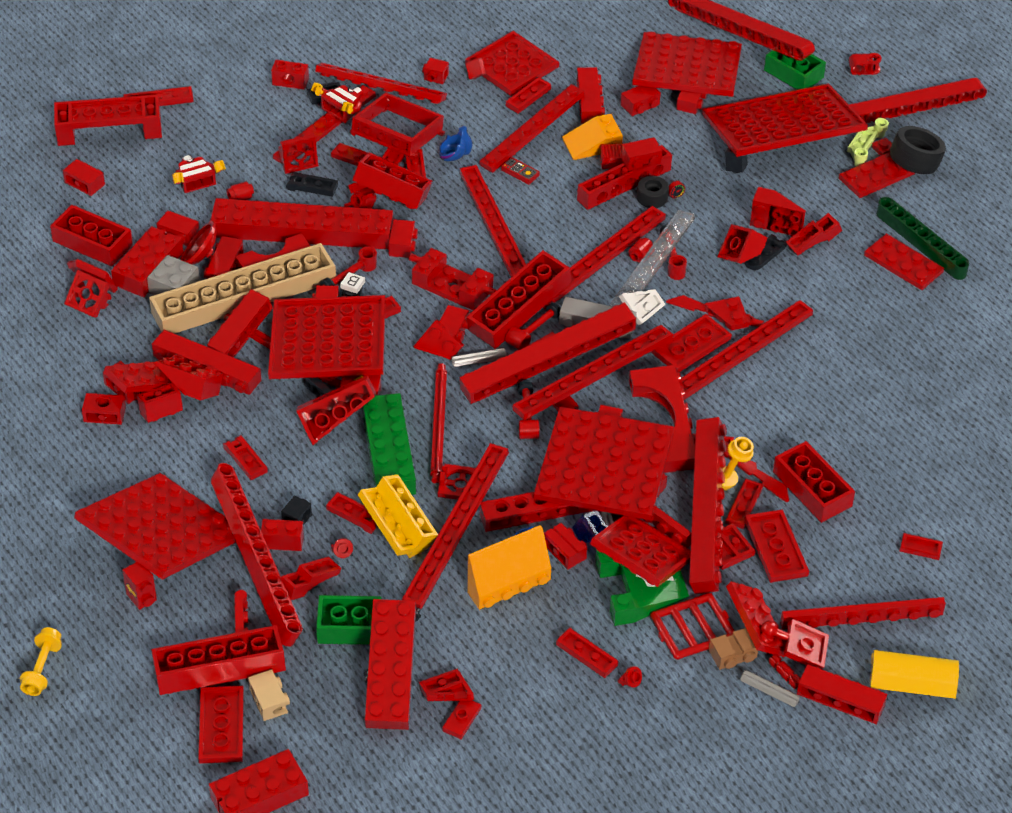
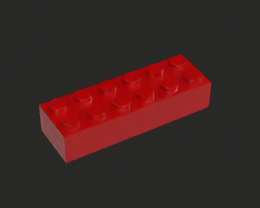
[466,250,572,349]
[365,599,416,730]
[151,625,286,695]

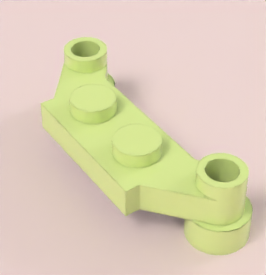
[847,118,889,166]

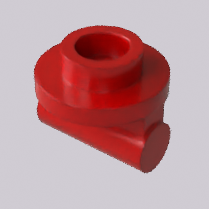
[331,538,353,558]
[618,666,642,688]

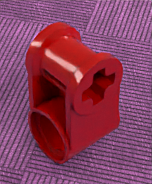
[848,53,882,75]

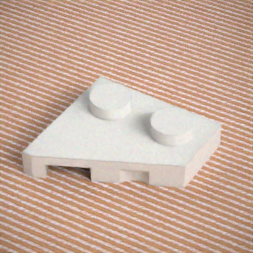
[618,289,665,325]

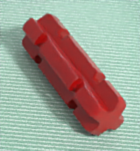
[769,654,801,689]

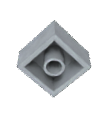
[147,255,200,295]

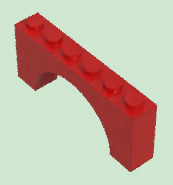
[629,365,696,473]

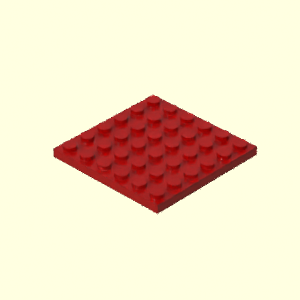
[632,32,742,97]
[268,295,386,379]
[534,407,674,520]
[74,473,236,580]

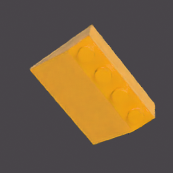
[467,525,551,610]

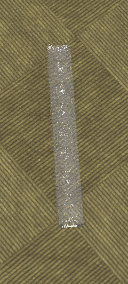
[609,210,695,307]

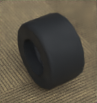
[637,176,669,208]

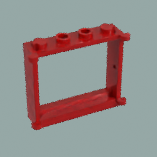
[350,92,445,160]

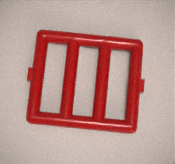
[650,593,735,660]

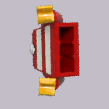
[311,82,363,123]
[172,155,226,193]

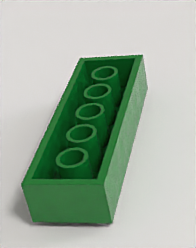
[362,393,416,495]

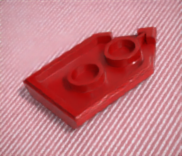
[67,259,118,293]

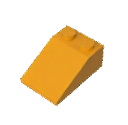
[562,114,623,160]

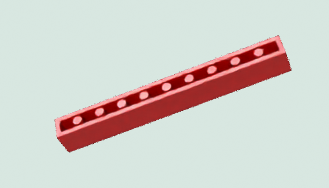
[459,302,636,404]
[689,417,727,594]

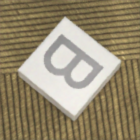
[340,272,365,294]

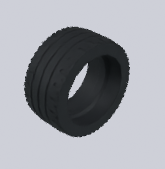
[890,126,946,174]

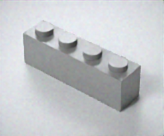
[559,297,637,339]

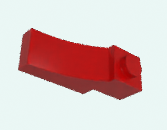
[786,213,842,256]
[281,556,342,600]

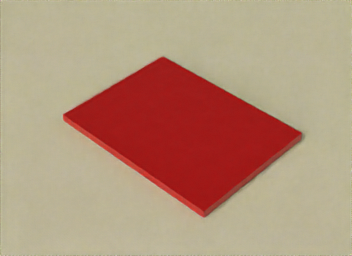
[702,83,868,157]

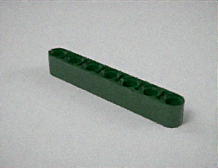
[876,197,969,280]

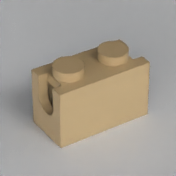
[248,670,290,721]

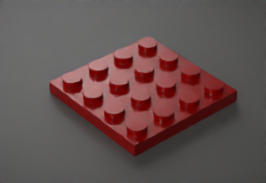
[465,31,559,96]
[590,515,691,587]

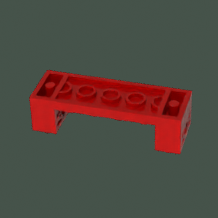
[54,95,162,146]

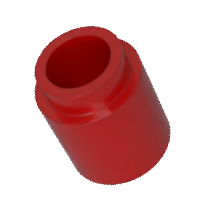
[226,181,254,200]
[629,238,653,263]

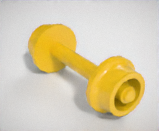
[722,437,754,491]
[20,627,62,696]

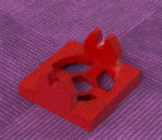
[278,134,319,174]
[64,270,112,318]
[438,464,476,500]

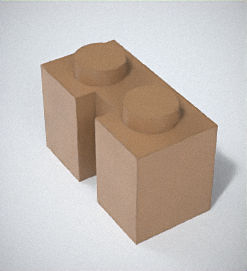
[709,628,758,670]

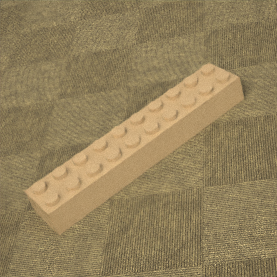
[149,243,336,334]

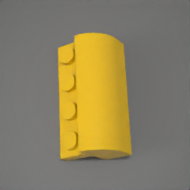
[358,474,438,558]
[870,650,959,699]

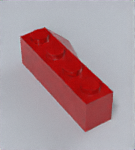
[296,375,376,445]

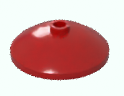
[180,221,217,265]

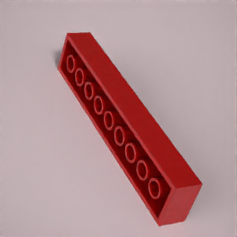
[210,198,393,250]

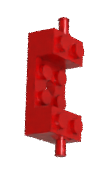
[409,248,497,311]

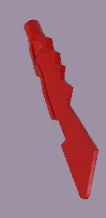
[666,295,764,327]
[723,442,789,502]

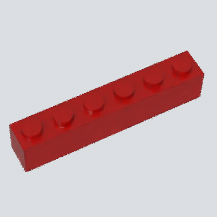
[152,330,262,395]

